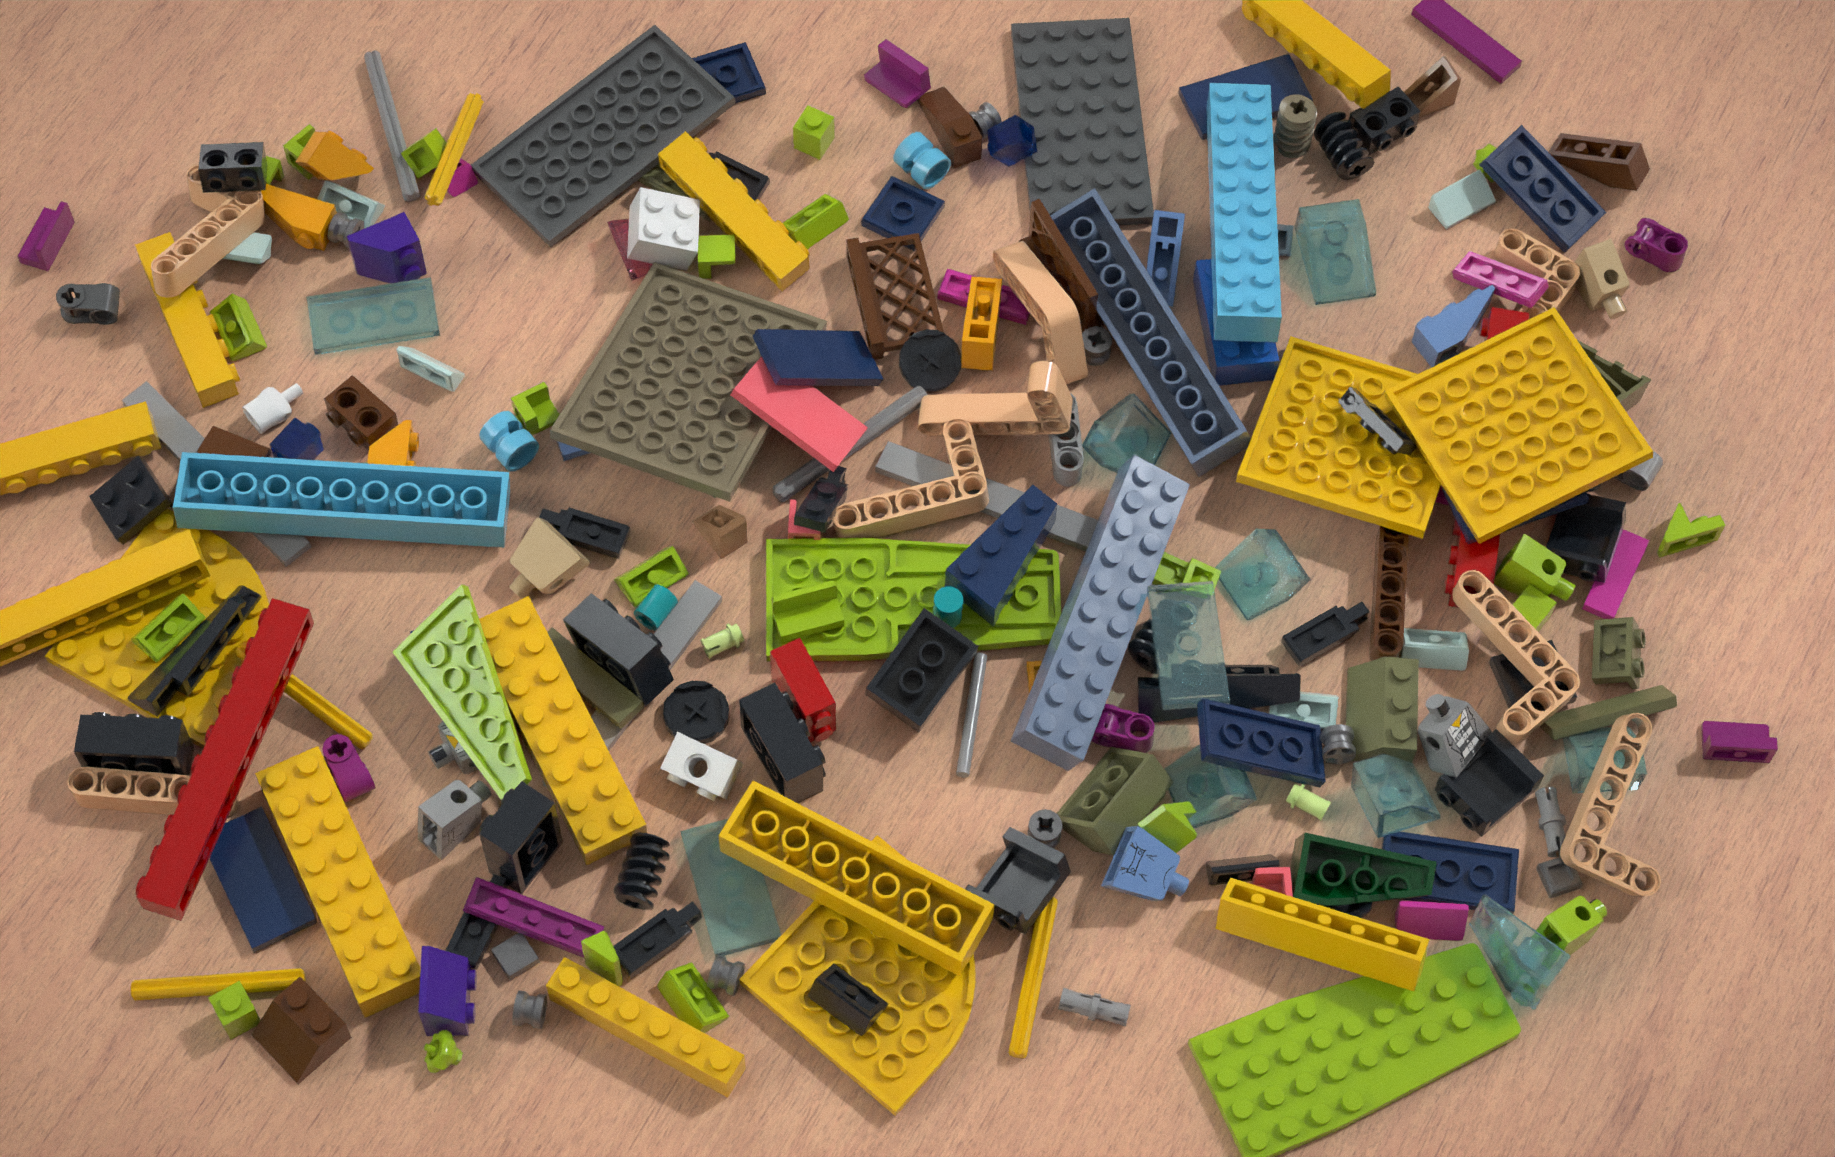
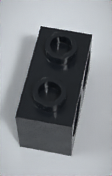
[1349,86,1420,156]
[198,142,268,193]

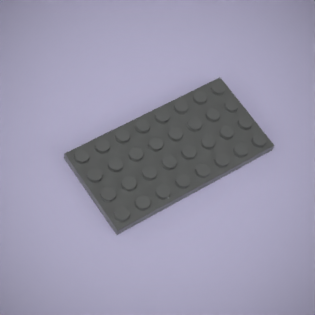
[1011,18,1154,226]
[471,25,735,247]

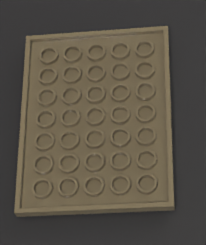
[550,262,827,502]

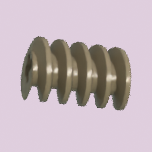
[1273,95,1317,158]

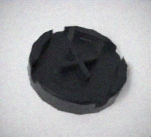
[899,329,962,393]
[663,681,729,744]

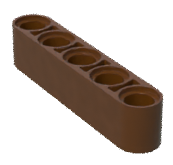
[1369,526,1409,661]

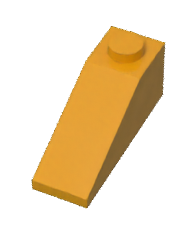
[260,184,337,251]
[961,277,1003,371]

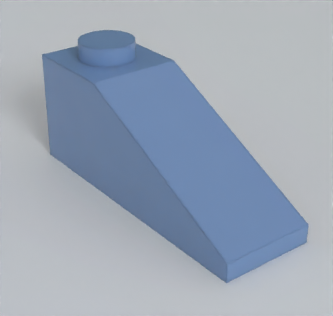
[1146,210,1185,307]

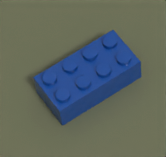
[1193,259,1279,386]

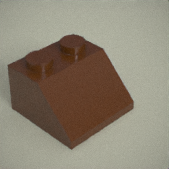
[252,977,352,1085]

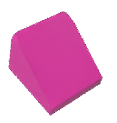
[433,158,478,197]

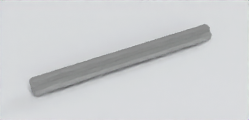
[364,50,420,202]
[773,386,928,502]

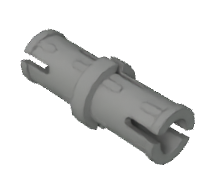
[1535,787,1566,857]
[1058,988,1131,1027]

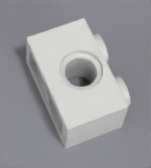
[660,732,743,801]

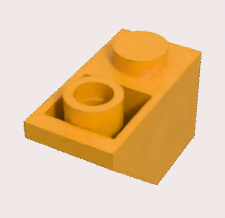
[295,130,374,181]
[367,420,419,466]

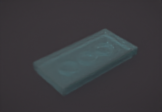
[307,277,440,355]
[1147,581,1230,710]
[680,819,781,958]

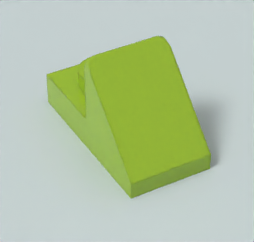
[1657,503,1725,558]
[1138,801,1197,853]

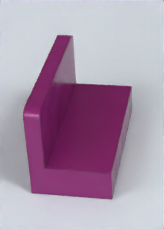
[864,39,931,108]
[17,201,75,271]
[1701,721,1778,763]

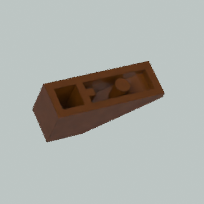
[917,87,982,168]
[1549,133,1650,191]

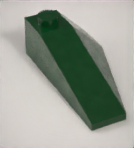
[1290,832,1436,907]

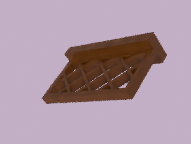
[1019,199,1104,334]
[846,233,944,360]

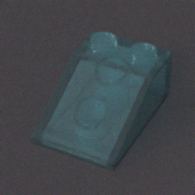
[1295,199,1376,305]
[1469,894,1571,1010]

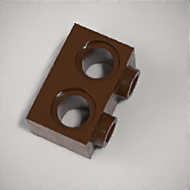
[324,375,399,450]

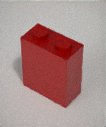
[770,638,836,742]

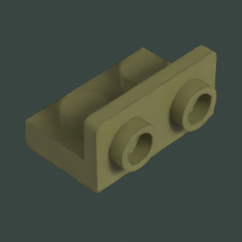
[1592,617,1646,689]

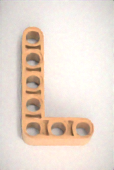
[151,165,266,297]
[1495,228,1580,319]
[993,241,1088,385]
[918,361,1073,436]
[832,417,989,538]
[1452,570,1580,745]
[1560,713,1661,896]
[67,767,242,817]

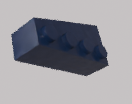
[945,485,1057,627]

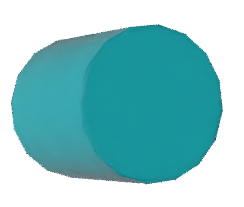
[633,584,678,631]
[933,586,963,628]

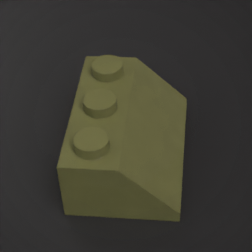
[1346,657,1419,766]
[1057,747,1174,856]

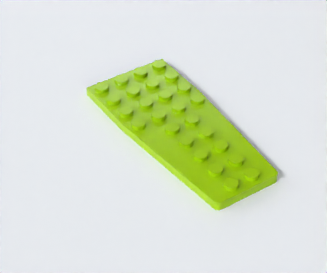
[766,538,1061,662]
[1188,943,1521,1157]

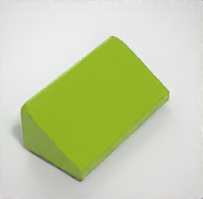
[783,194,849,249]
[209,294,267,361]
[614,546,689,607]
[131,594,206,663]
[581,931,623,986]
[657,962,729,1033]

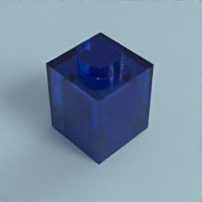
[987,115,1038,167]
[269,418,324,460]

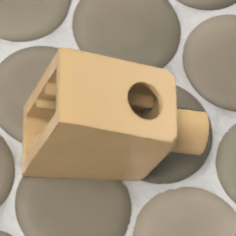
[1575,239,1630,319]
[509,517,590,599]

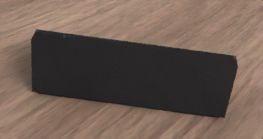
[1206,854,1280,886]
[808,963,888,1036]

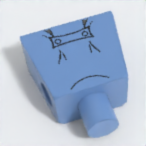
[1101,826,1189,901]

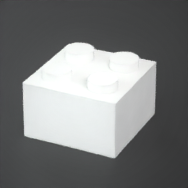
[627,187,700,271]

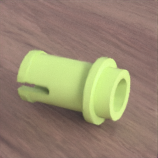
[700,623,745,659]
[1286,784,1331,820]

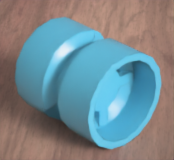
[893,132,951,189]
[479,411,539,471]

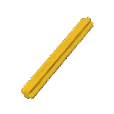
[424,93,484,206]
[235,640,373,750]
[1008,897,1058,1059]
[131,968,305,1001]

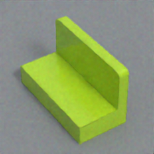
[771,580,844,642]

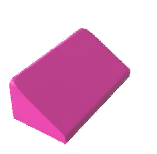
[1395,901,1469,941]

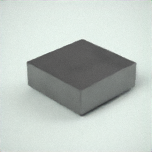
[1536,857,1583,898]
[491,933,540,980]

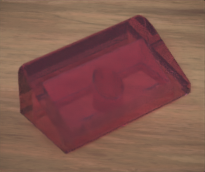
[607,219,653,281]

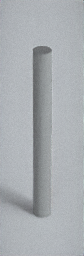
[956,653,987,778]

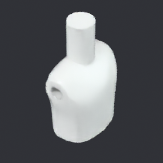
[242,383,303,434]

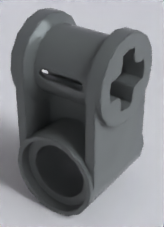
[56,283,120,325]

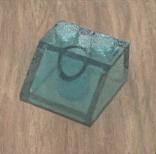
[1214,528,1311,620]
[1563,726,1647,793]
[1164,744,1257,829]
[1351,754,1440,838]

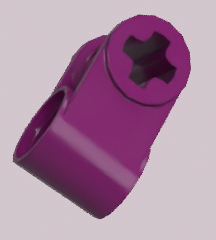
[1624,218,1688,272]
[1091,704,1155,753]
[322,734,376,803]

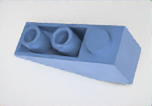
[1412,285,1495,368]

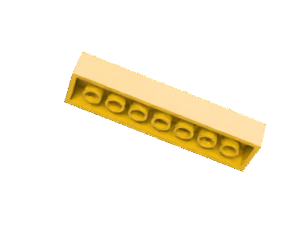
[479,596,647,865]
[255,746,421,1018]
[718,781,994,976]

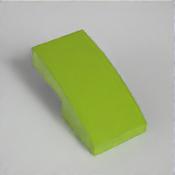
[1152,552,1221,600]

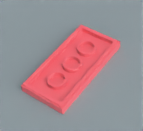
[730,356,868,472]

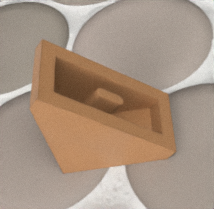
[1404,56,1461,118]
[693,505,748,559]

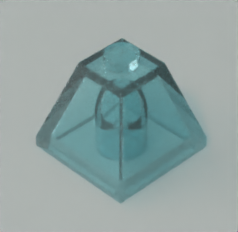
[1082,393,1171,473]

